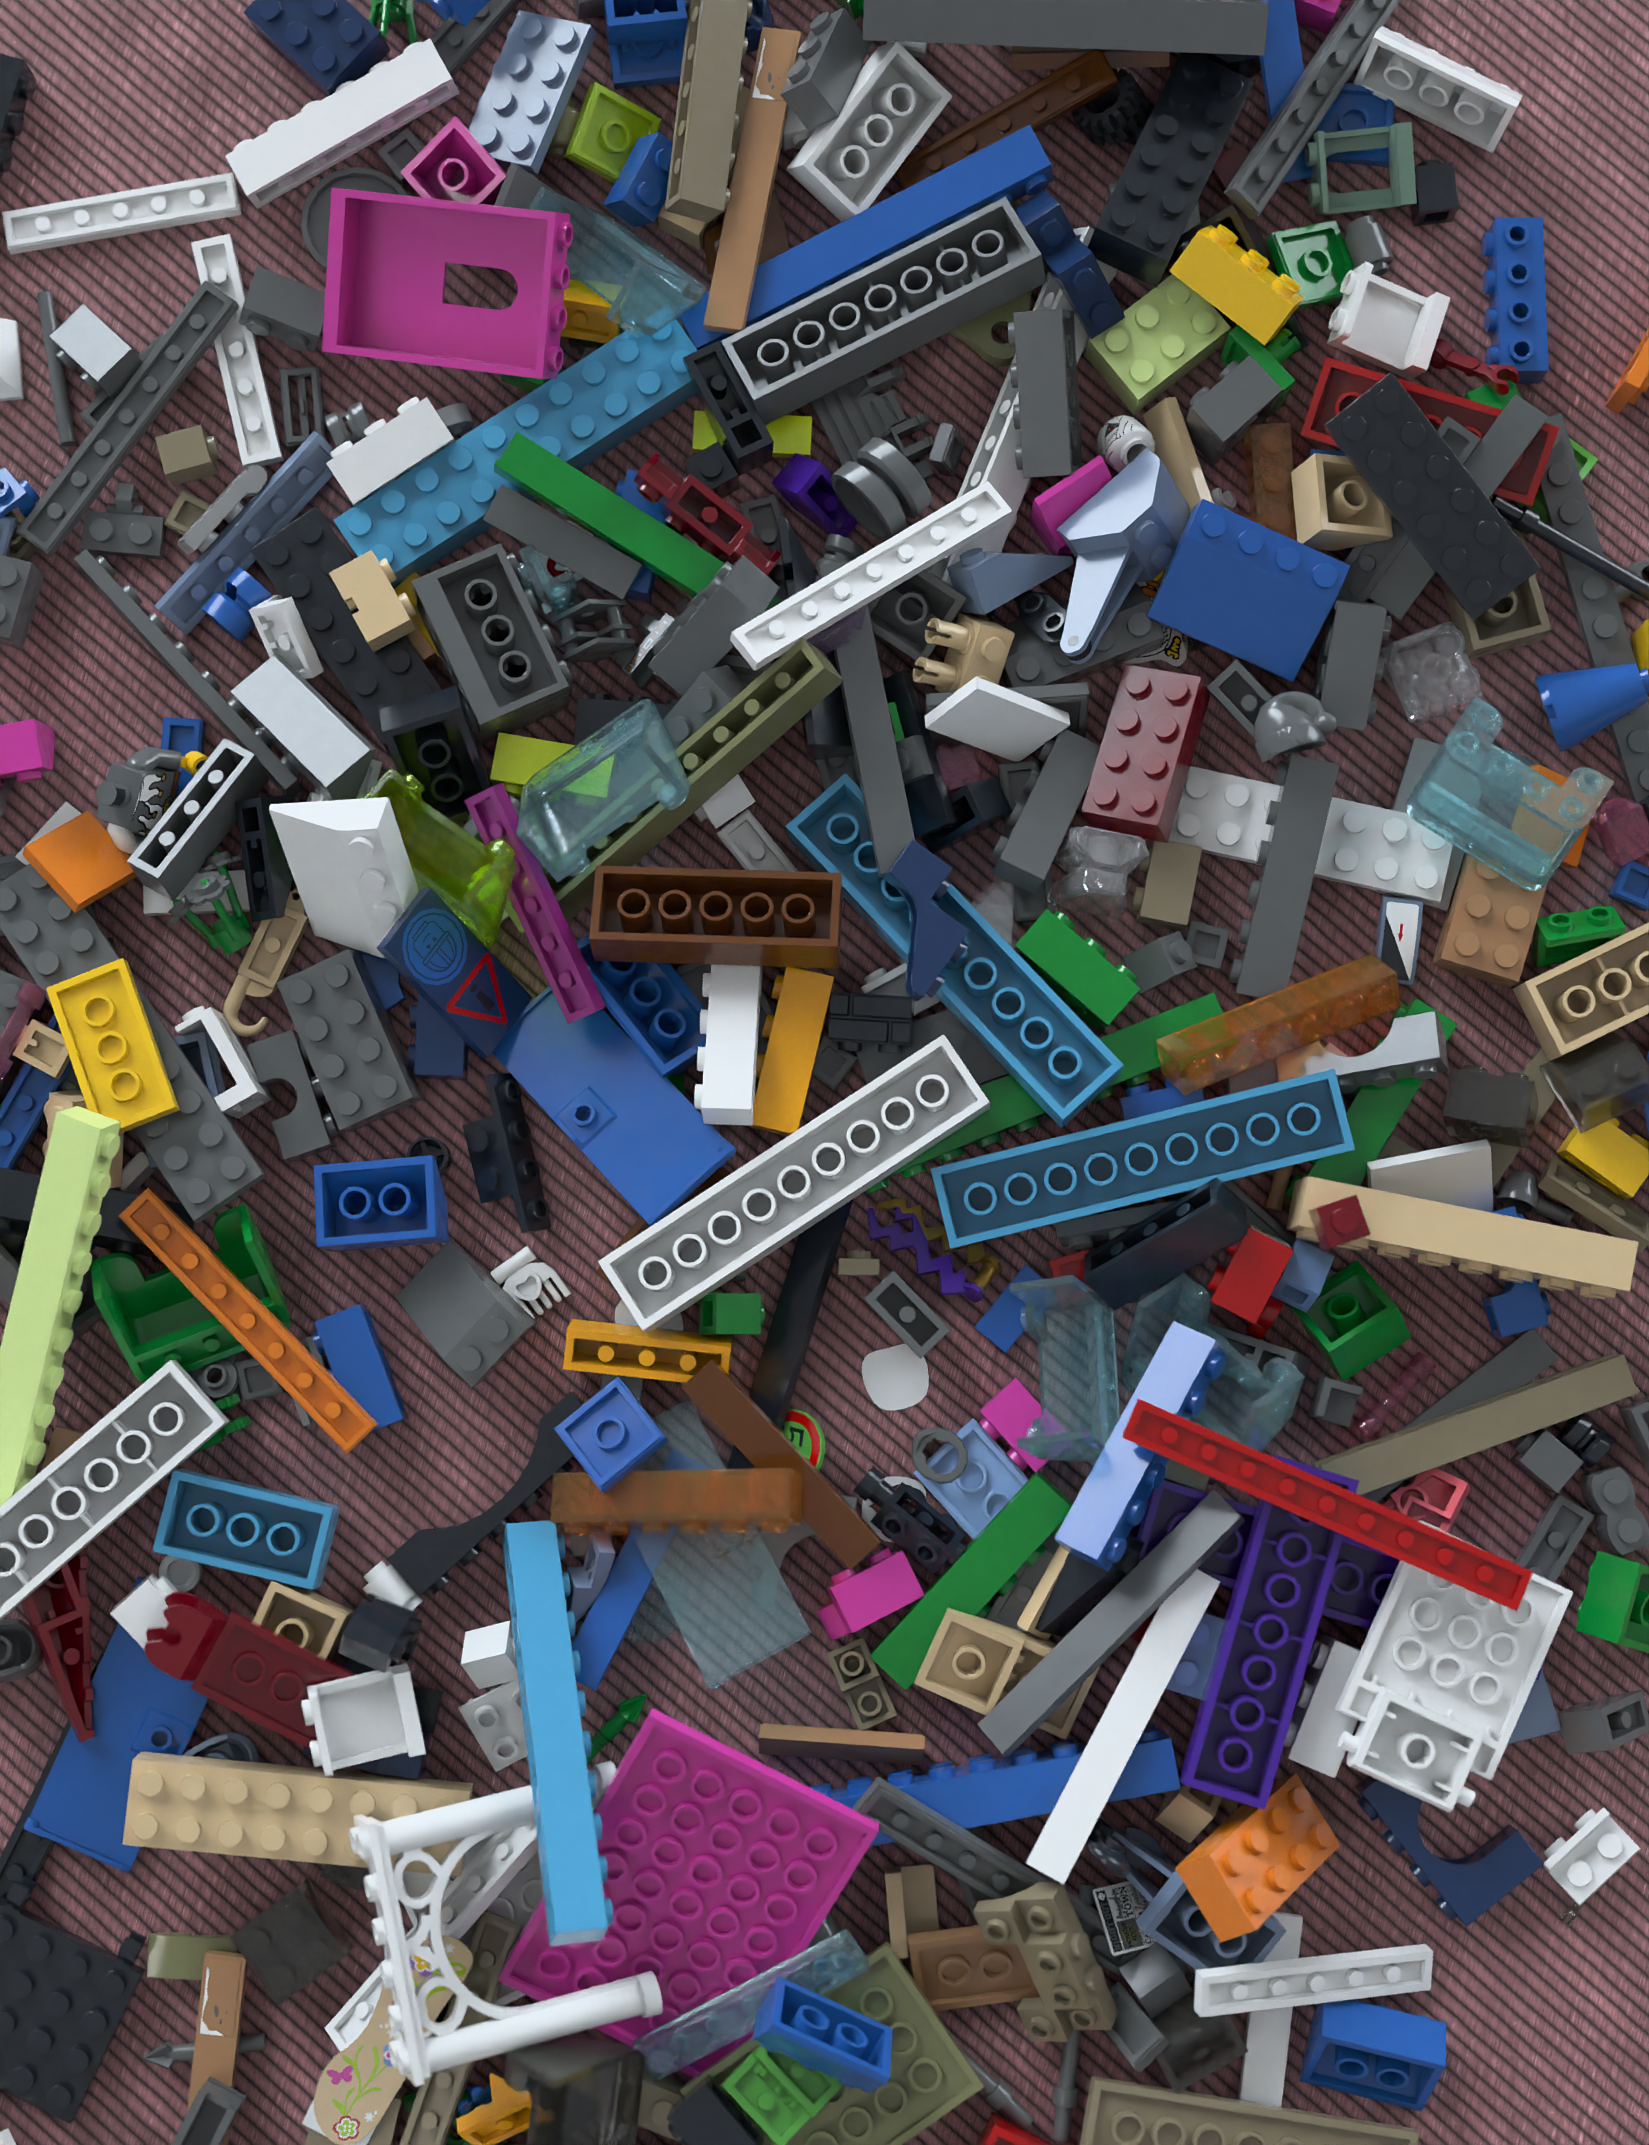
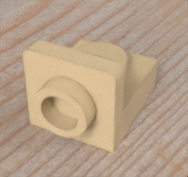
[12,1019,70,1079]

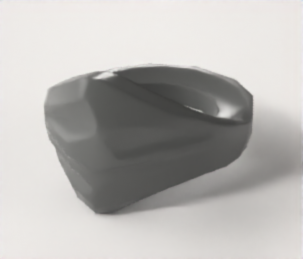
[911,1427,968,1484]

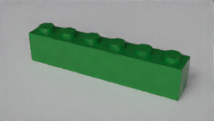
[1284,998,1458,1210]
[869,1471,1073,1691]

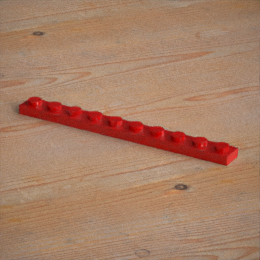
[1121,1398,1533,1611]

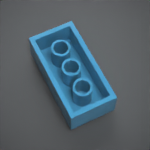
[152,1469,341,1590]

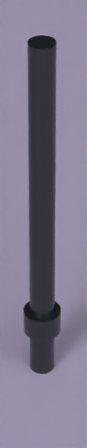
[1490,494,1649,601]

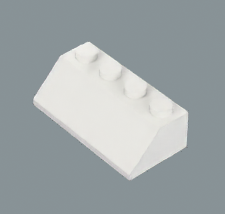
[1353,26,1523,153]

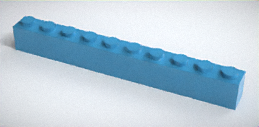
[502,1520,613,1946]

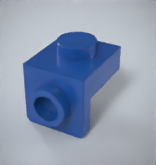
[0,467,40,519]

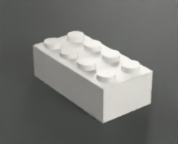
[786,41,952,222]

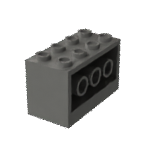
[412,543,573,745]

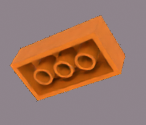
[1175,1773,1340,1943]

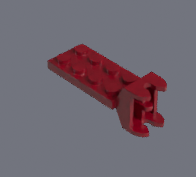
[144,1592,357,1750]

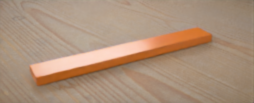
[118,1187,378,1454]

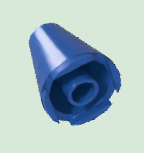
[1535,663,1649,752]

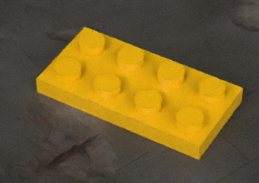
[46,958,180,1134]

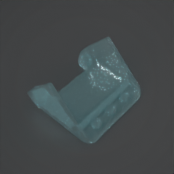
[517,699,690,882]

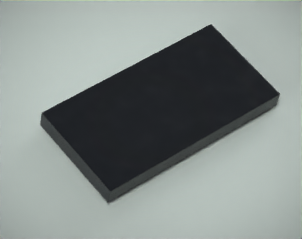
[883,671,957,840]

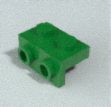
[1532,905,1625,967]

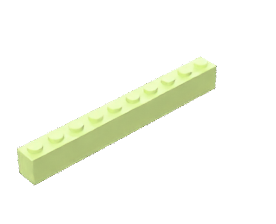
[0,1106,121,1507]

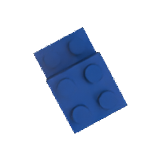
[603,0,687,90]

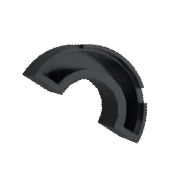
[339,1592,423,1675]

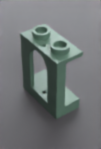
[1304,122,1417,216]

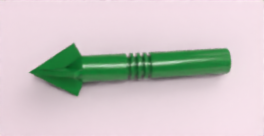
[586,1693,647,1764]

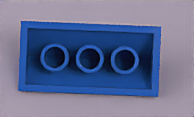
[576,934,706,1078]

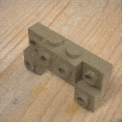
[973,1881,1119,2042]

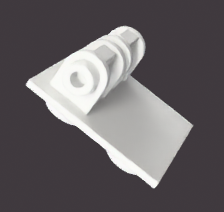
[458,1680,527,1772]

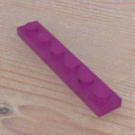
[465,783,606,1024]

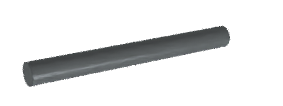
[37,291,76,447]

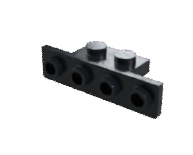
[462,1073,551,1233]

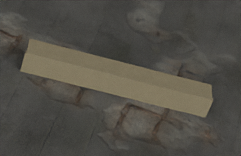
[1313,1353,1640,1495]

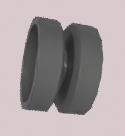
[830,437,932,542]

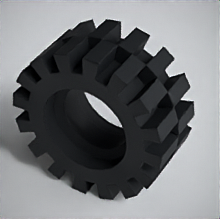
[1071,68,1148,147]

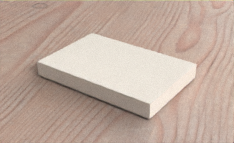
[924,676,1070,763]
[1367,1139,1493,1212]

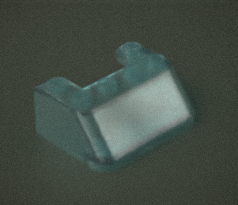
[1406,696,1614,891]
[1121,1273,1304,1452]

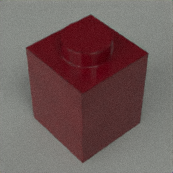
[1308,1194,1371,1250]

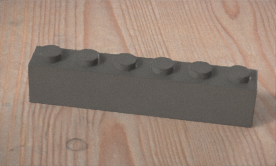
[1229,754,1340,1003]

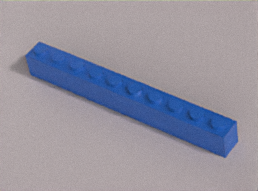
[676,125,1053,352]

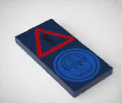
[377,887,532,1058]

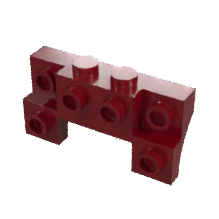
[633,452,782,576]

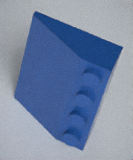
[1146,499,1350,682]

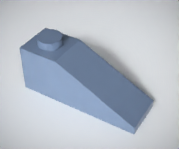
[947,548,1074,615]

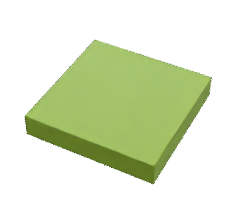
[565,82,662,183]

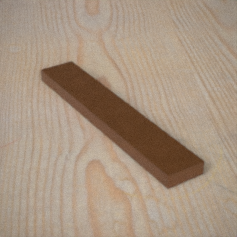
[895,49,1119,190]
[681,1358,882,1569]

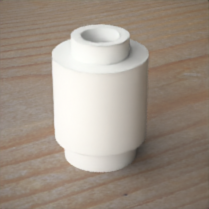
[362,1561,423,1610]

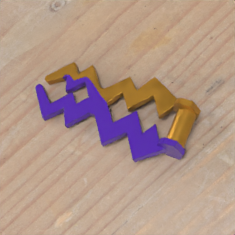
[867,1197,1002,1303]

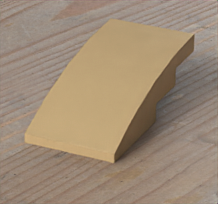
[914,1608,1100,1740]

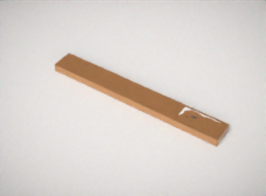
[703,27,803,334]
[187,1950,248,2145]

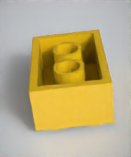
[1170,224,1305,346]

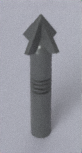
[142,2033,267,2070]

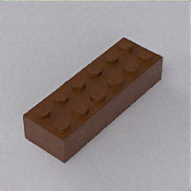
[589,865,843,968]

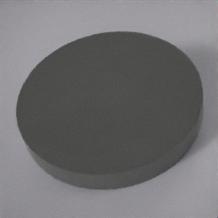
[301,167,408,271]

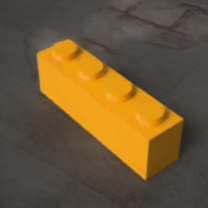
[749,967,834,1136]
[563,1319,733,1383]

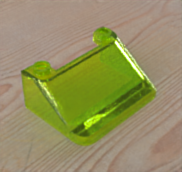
[362,768,517,950]

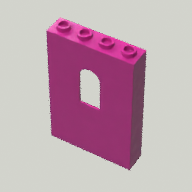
[322,187,573,379]

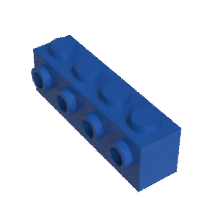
[1481,217,1549,384]

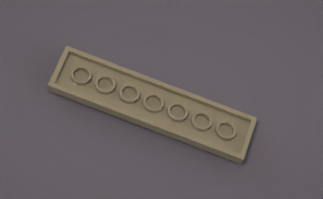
[1080,2076,1419,2145]

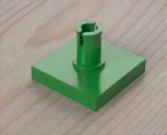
[1219,325,1300,416]

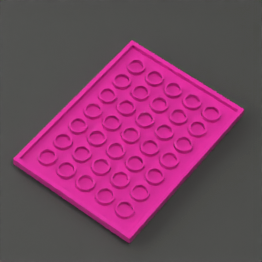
[497,1708,879,2077]

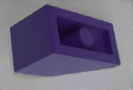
[771,453,858,537]

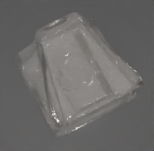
[1380,622,1484,726]
[1048,826,1150,919]

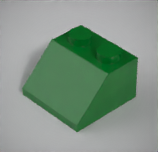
[1290,1260,1412,1382]
[1575,1551,1649,1653]

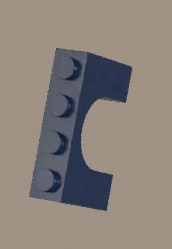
[1355,1775,1544,1926]

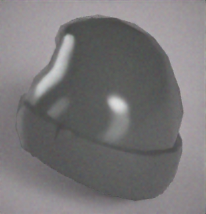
[1254,691,1337,762]

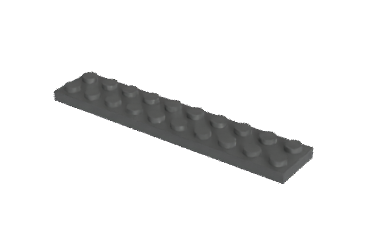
[0,864,266,1224]

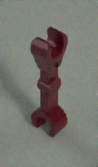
[1429,338,1519,395]

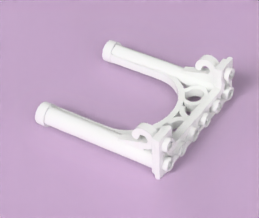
[349,1761,662,2086]

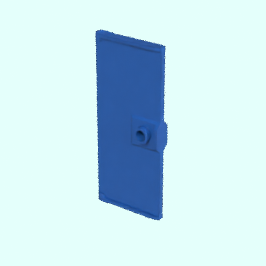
[492,985,737,1226]
[23,1577,229,1873]

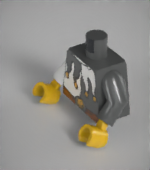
[96,747,209,855]

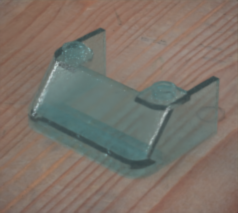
[529,186,707,339]
[1010,1275,1120,1462]

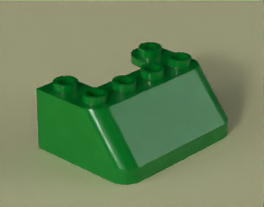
[90,1203,290,1382]

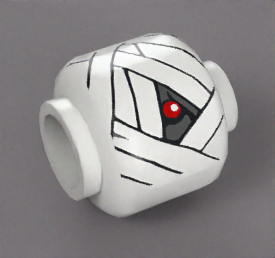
[1097,415,1155,473]

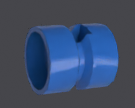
[201,567,273,643]

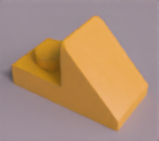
[456,2073,552,2145]

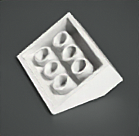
[269,797,419,958]

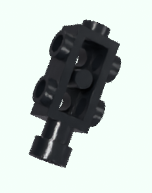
[853,1466,966,1575]

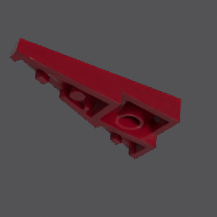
[21,1548,95,1743]

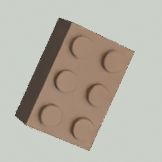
[1432,843,1552,988]

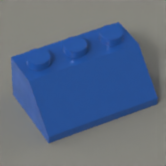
[314,1155,449,1252]
[753,1976,893,2093]
[1300,1999,1446,2111]

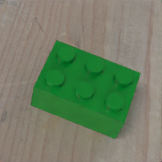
[1014,909,1140,1034]

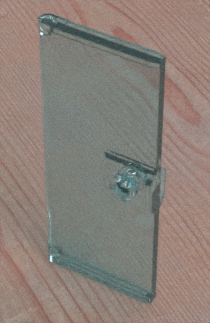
[610,1399,812,1690]

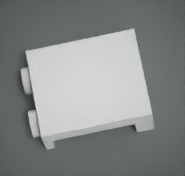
[1327,262,1450,380]
[301,1663,426,1777]

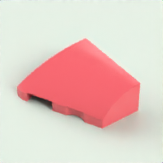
[1382,1468,1470,1533]

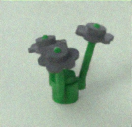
[166,851,253,955]

